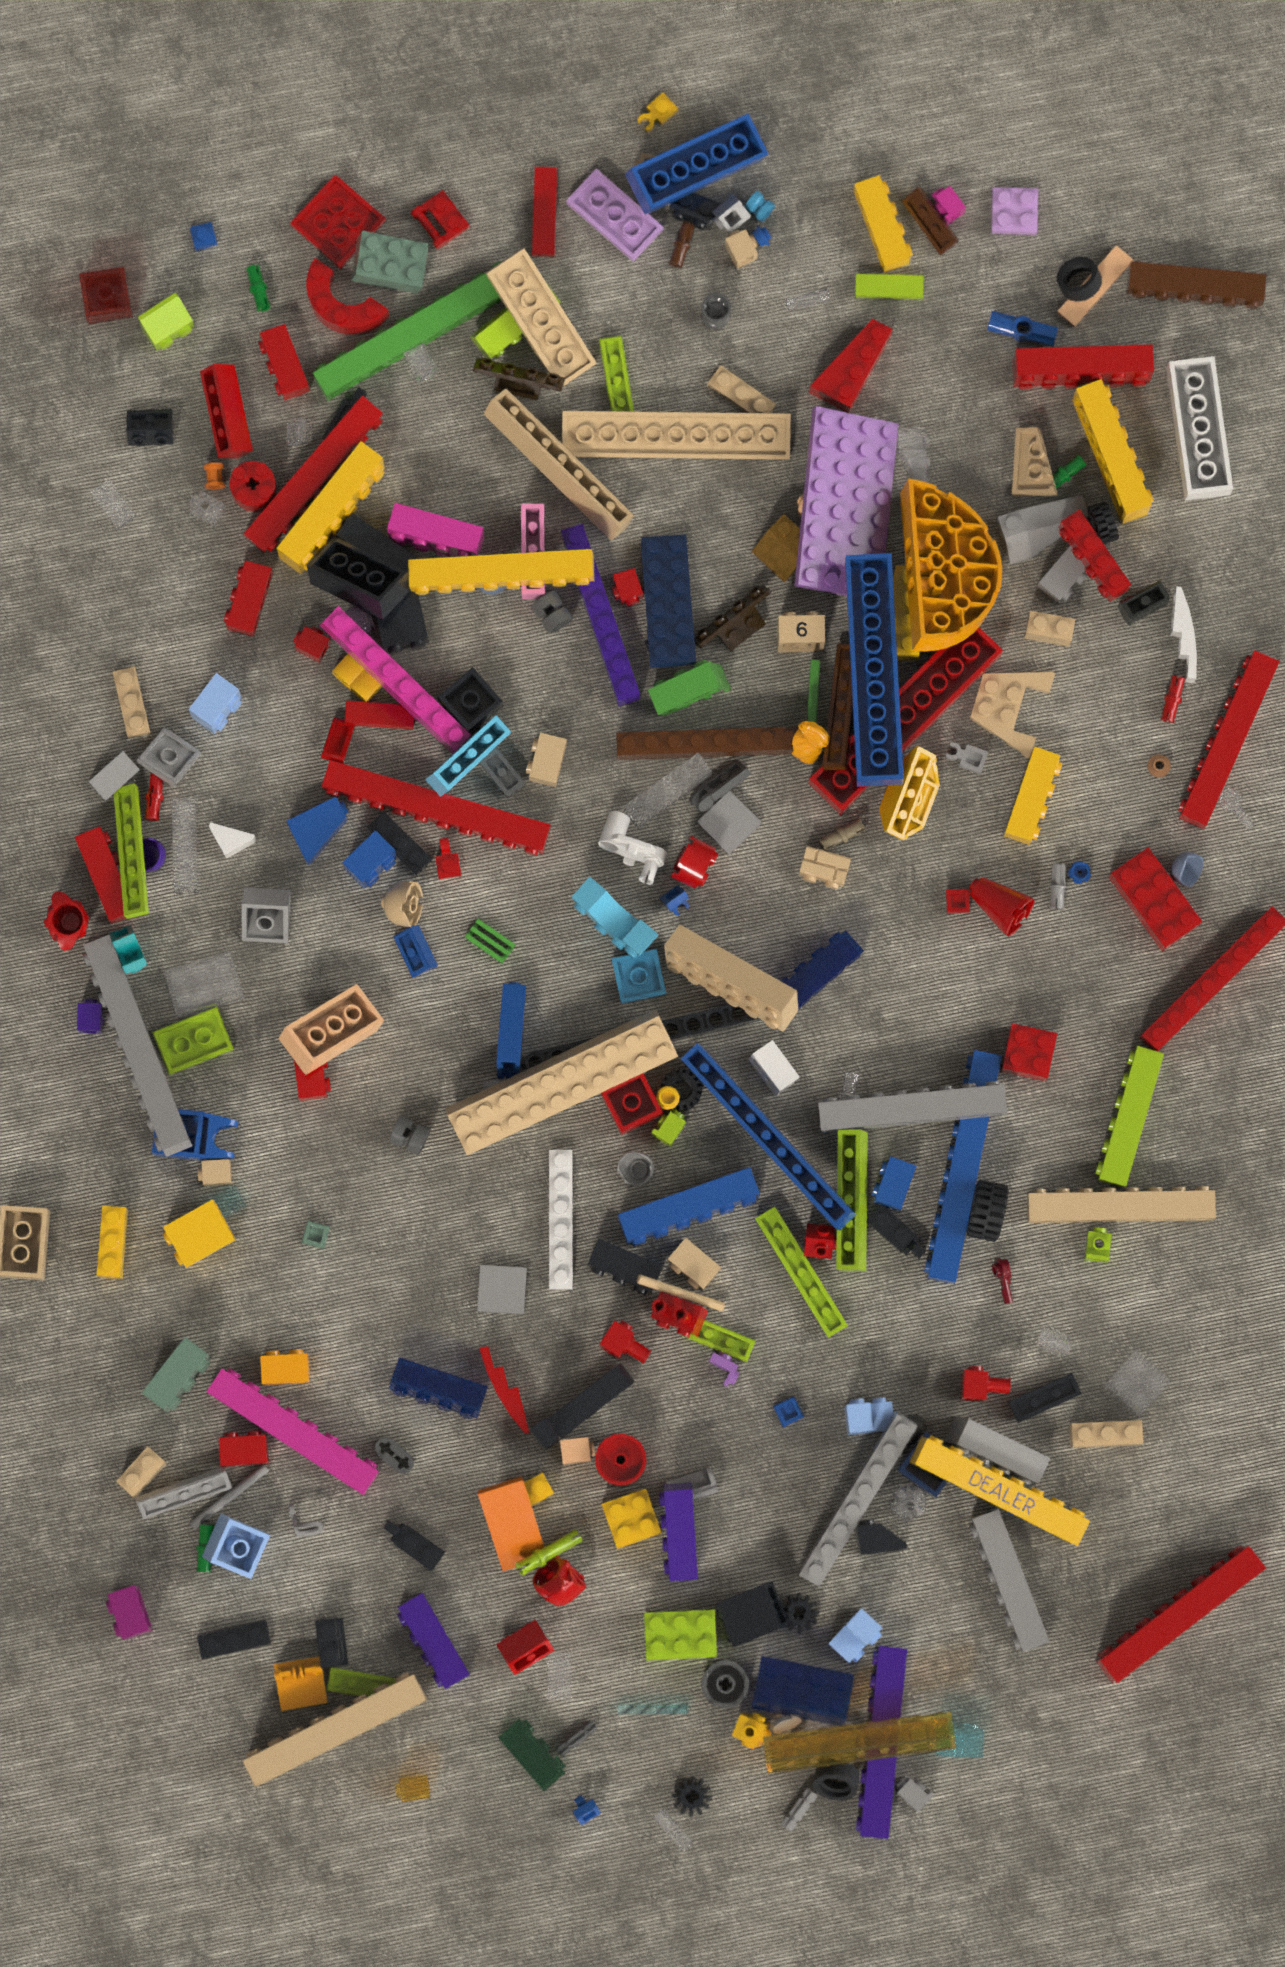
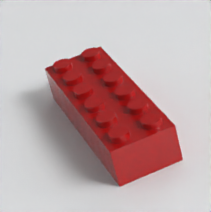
[1012,344,1154,390]

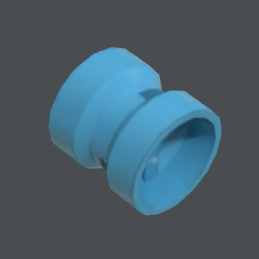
[744,191,776,222]

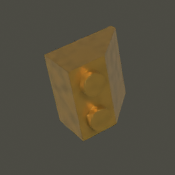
[752,514,800,583]

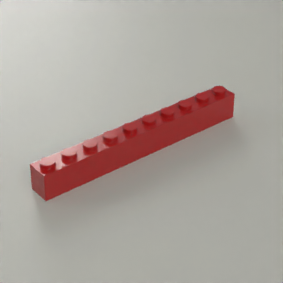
[322,760,551,856]

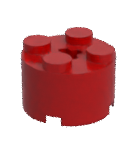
[229,461,277,512]
[670,835,719,889]

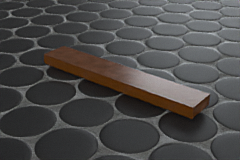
[822,643,853,770]

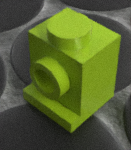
[651,1109,686,1147]
[1084,1227,1112,1263]

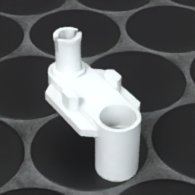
[598,811,667,885]

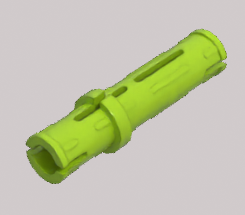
[515,1529,582,1576]

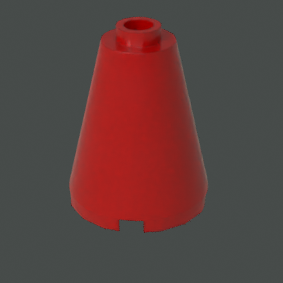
[969,877,1035,936]

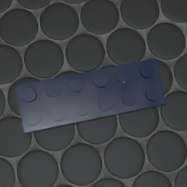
[641,534,696,668]

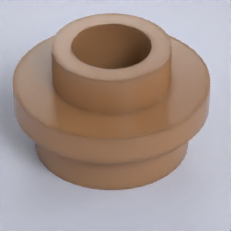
[1147,754,1171,778]

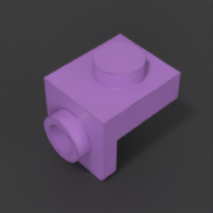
[709,1351,740,1387]

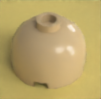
[381,881,423,927]

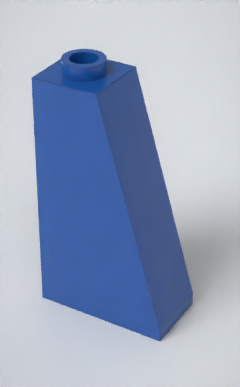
[497,982,526,1079]

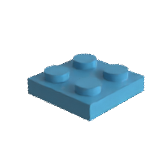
[611,949,666,1004]

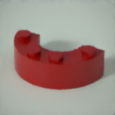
[306,258,390,335]

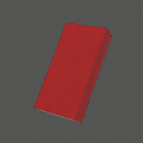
[321,717,355,763]

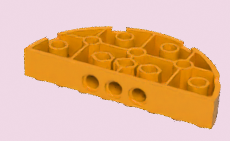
[900,479,1002,652]

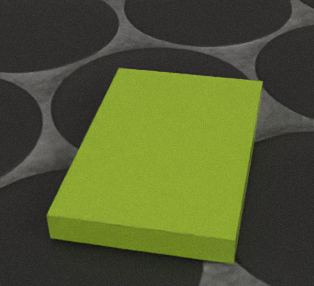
[152,1006,234,1076]

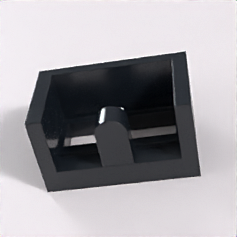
[315,1618,349,1668]

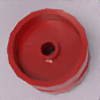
[595,1434,647,1487]

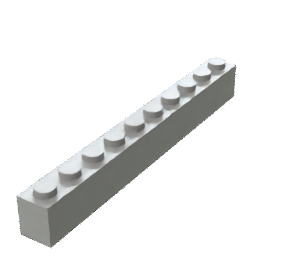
[82,935,192,1157]

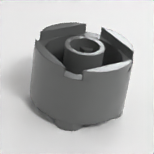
[701,1660,749,1708]

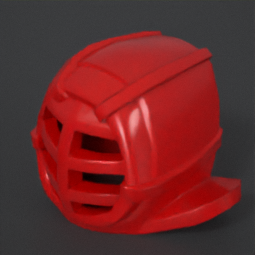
[43,891,90,951]
[532,1555,587,1607]

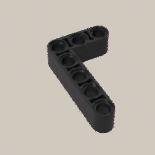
[529,1363,635,1451]

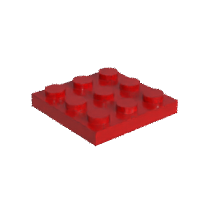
[290,174,386,270]

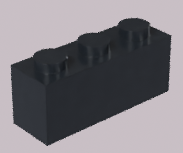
[588,1239,663,1295]

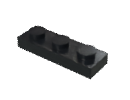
[367,811,433,876]
[1008,1373,1082,1423]
[197,1621,271,1659]

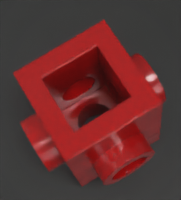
[804,1223,837,1259]

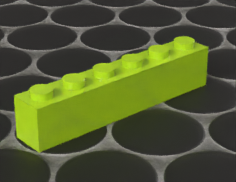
[1095,1046,1164,1189]
[836,1129,868,1272]

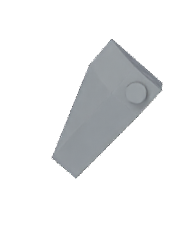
[996,495,1088,565]

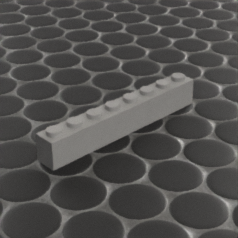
[818,1081,1007,1133]
[798,1411,917,1587]

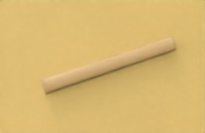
[637,1275,725,1311]

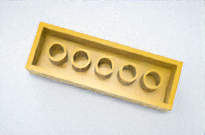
[1072,379,1153,524]
[277,441,385,574]

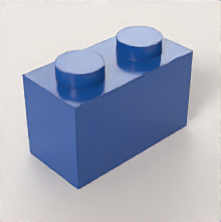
[872,1156,916,1212]

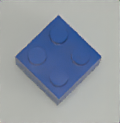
[342,830,397,889]

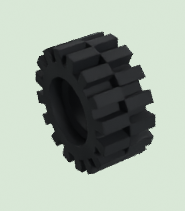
[1087,501,1119,545]
[660,1068,702,1112]

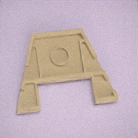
[970,672,1055,759]

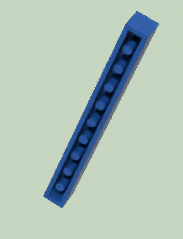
[681,1043,857,1230]
[924,1050,1002,1284]

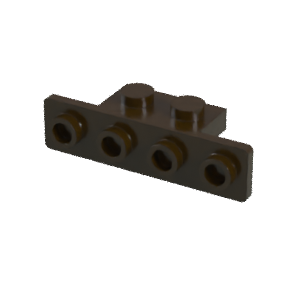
[473,358,565,401]
[694,585,772,652]

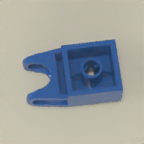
[152,1109,239,1161]

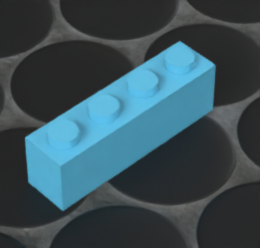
[425,715,511,797]

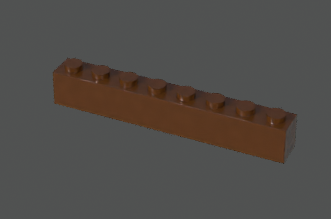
[616,727,799,760]

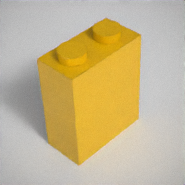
[162,1199,236,1268]

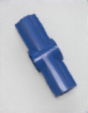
[987,311,1058,347]

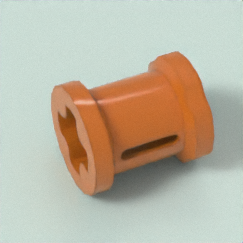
[203,463,225,490]

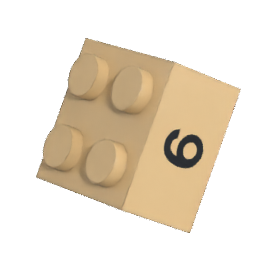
[777,612,825,652]

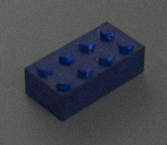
[751,1656,854,1727]

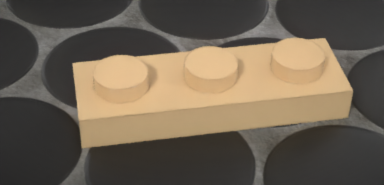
[707,365,776,413]
[113,666,151,739]

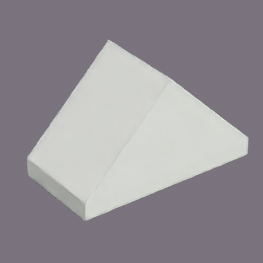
[209,822,256,859]

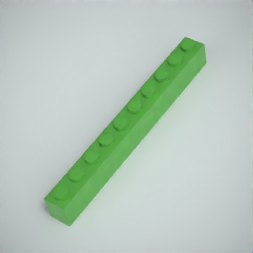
[313,261,502,401]

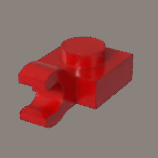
[435,838,462,880]

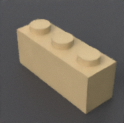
[1069,1420,1143,1448]

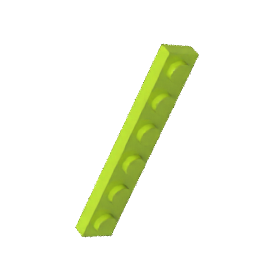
[114,783,149,919]
[755,1207,848,1338]

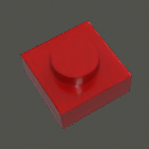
[946,889,970,914]

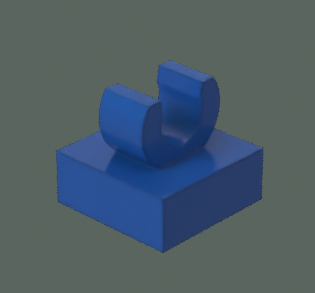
[659,885,690,916]
[573,1794,601,1826]

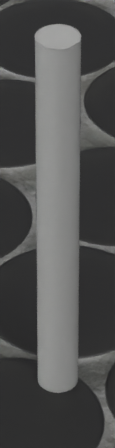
[189,1464,269,1530]

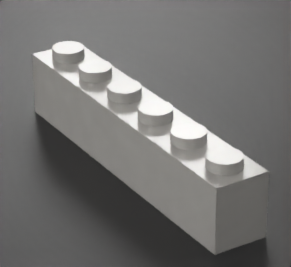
[969,1509,1050,1652]

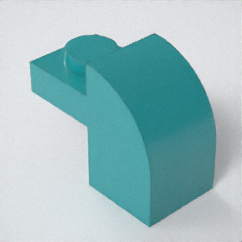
[109,924,147,974]

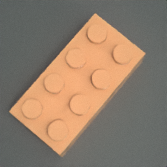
[278,984,384,1075]

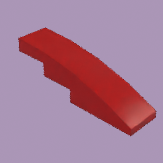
[479,1346,530,1435]

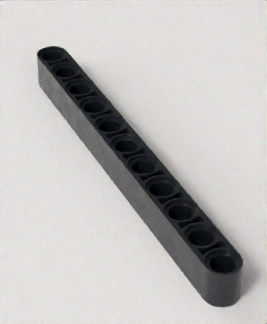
[525,1004,763,1069]

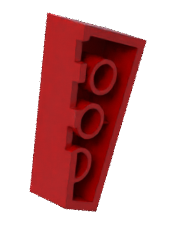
[809,319,893,413]

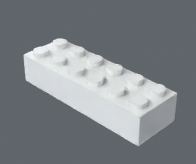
[1166,356,1233,501]

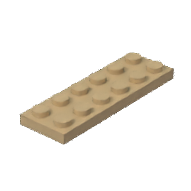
[485,248,597,385]

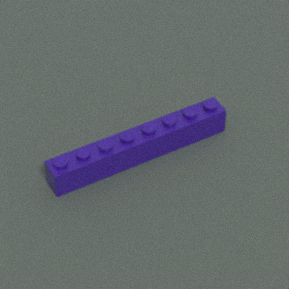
[561,523,640,707]
[855,1646,907,1839]

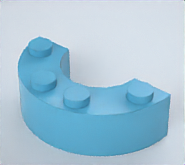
[571,877,658,958]

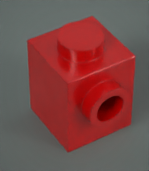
[611,568,643,606]
[293,626,331,663]

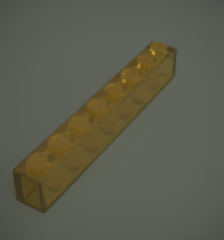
[763,1712,956,1774]

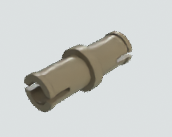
[818,818,865,851]

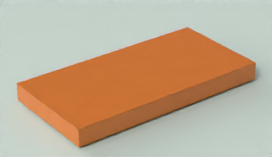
[477,1476,544,1571]

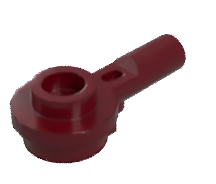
[992,1258,1013,1304]

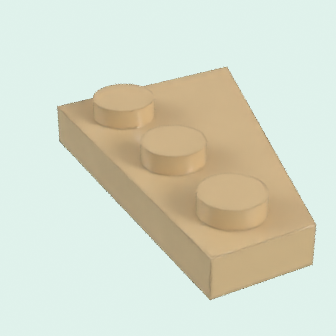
[1012,427,1058,497]

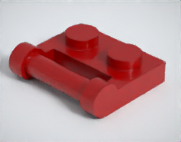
[410,190,470,249]

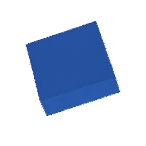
[773,1396,804,1428]

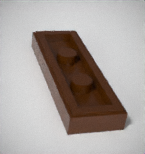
[902,187,959,255]

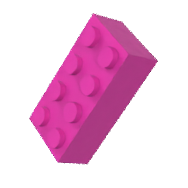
[387,503,484,558]

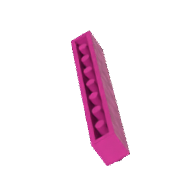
[319,606,471,754]
[206,1368,379,1495]

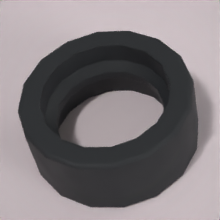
[1057,256,1102,302]
[813,1760,860,1800]

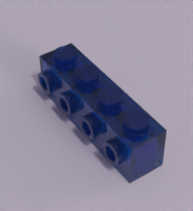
[781,930,864,1010]
[389,1357,488,1419]

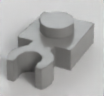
[945,742,989,775]

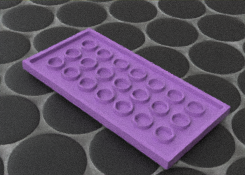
[794,406,898,596]

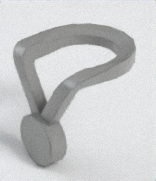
[288,1503,324,1537]

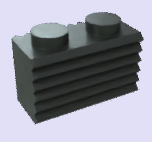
[1118,580,1170,626]

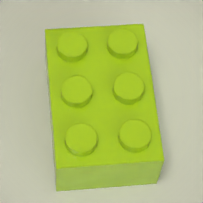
[644,1610,717,1661]

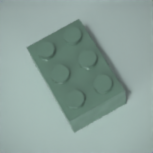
[351,231,429,294]
[142,1337,211,1413]

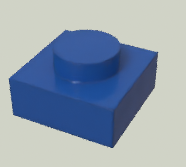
[190,222,218,251]

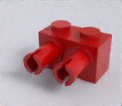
[650,1291,708,1338]
[599,1320,652,1364]
[960,1366,1011,1402]

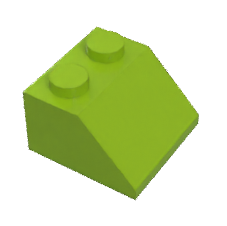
[138,292,195,351]

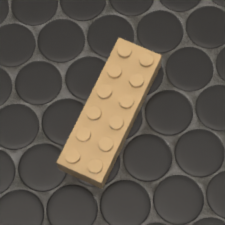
[664,924,798,1032]

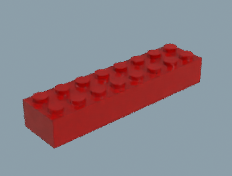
[1096,1545,1266,1684]

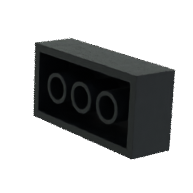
[307,536,410,619]

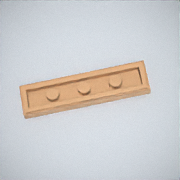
[1057,245,1133,327]

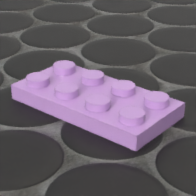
[566,168,664,262]

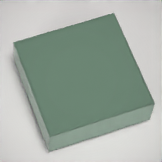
[301,1220,330,1249]

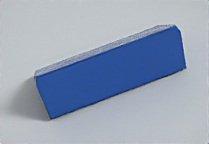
[393,925,438,978]

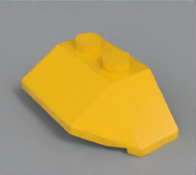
[879,746,940,840]

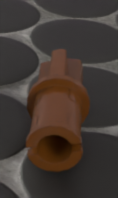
[669,222,695,268]

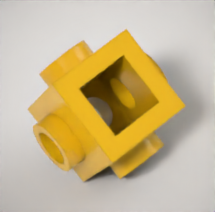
[732,1712,772,1749]

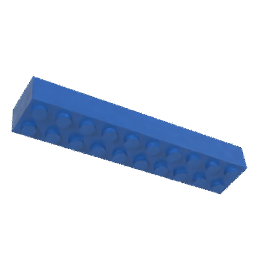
[845,553,904,787]

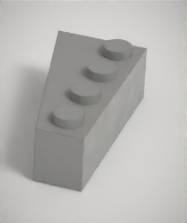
[944,1416,1050,1485]

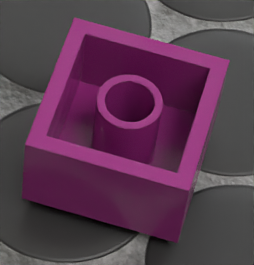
[105,1585,153,1640]

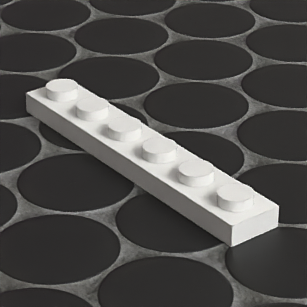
[549,1150,573,1290]

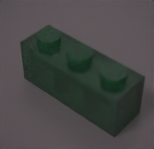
[498,1719,566,1791]

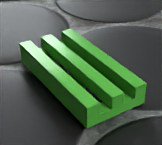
[465,919,516,964]

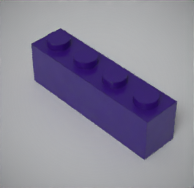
[659,1482,698,1582]
[397,1593,470,1689]

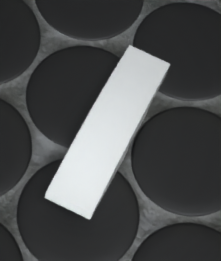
[1170,586,1197,683]

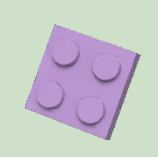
[991,187,1038,235]

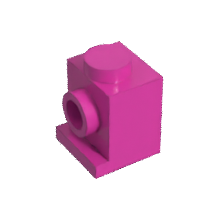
[932,186,966,225]

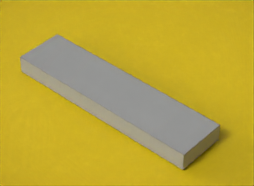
[135,1467,232,1520]

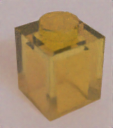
[395,1775,431,1802]

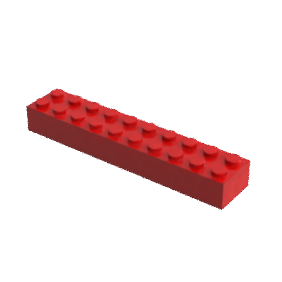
[808,627,1003,815]

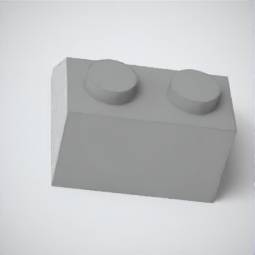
[242,887,291,944]

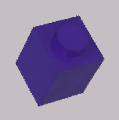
[77,999,103,1034]

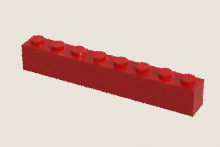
[243,395,383,553]
[1178,650,1280,830]
[1140,906,1285,1052]

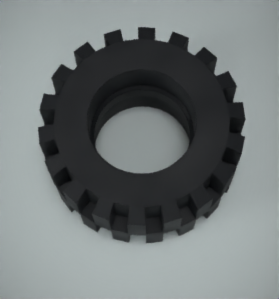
[966,1180,1009,1242]

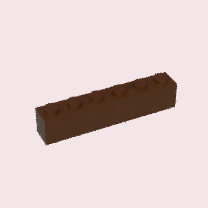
[1126,261,1267,309]

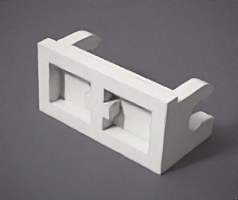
[748,1040,800,1097]

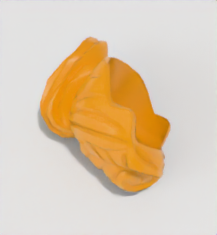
[791,721,830,764]

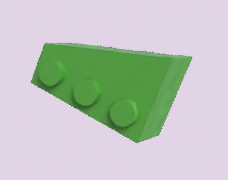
[648,660,731,716]

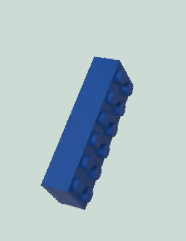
[625,113,769,215]
[618,1167,760,1247]

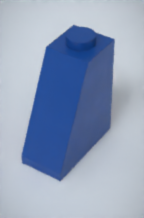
[287,797,349,865]

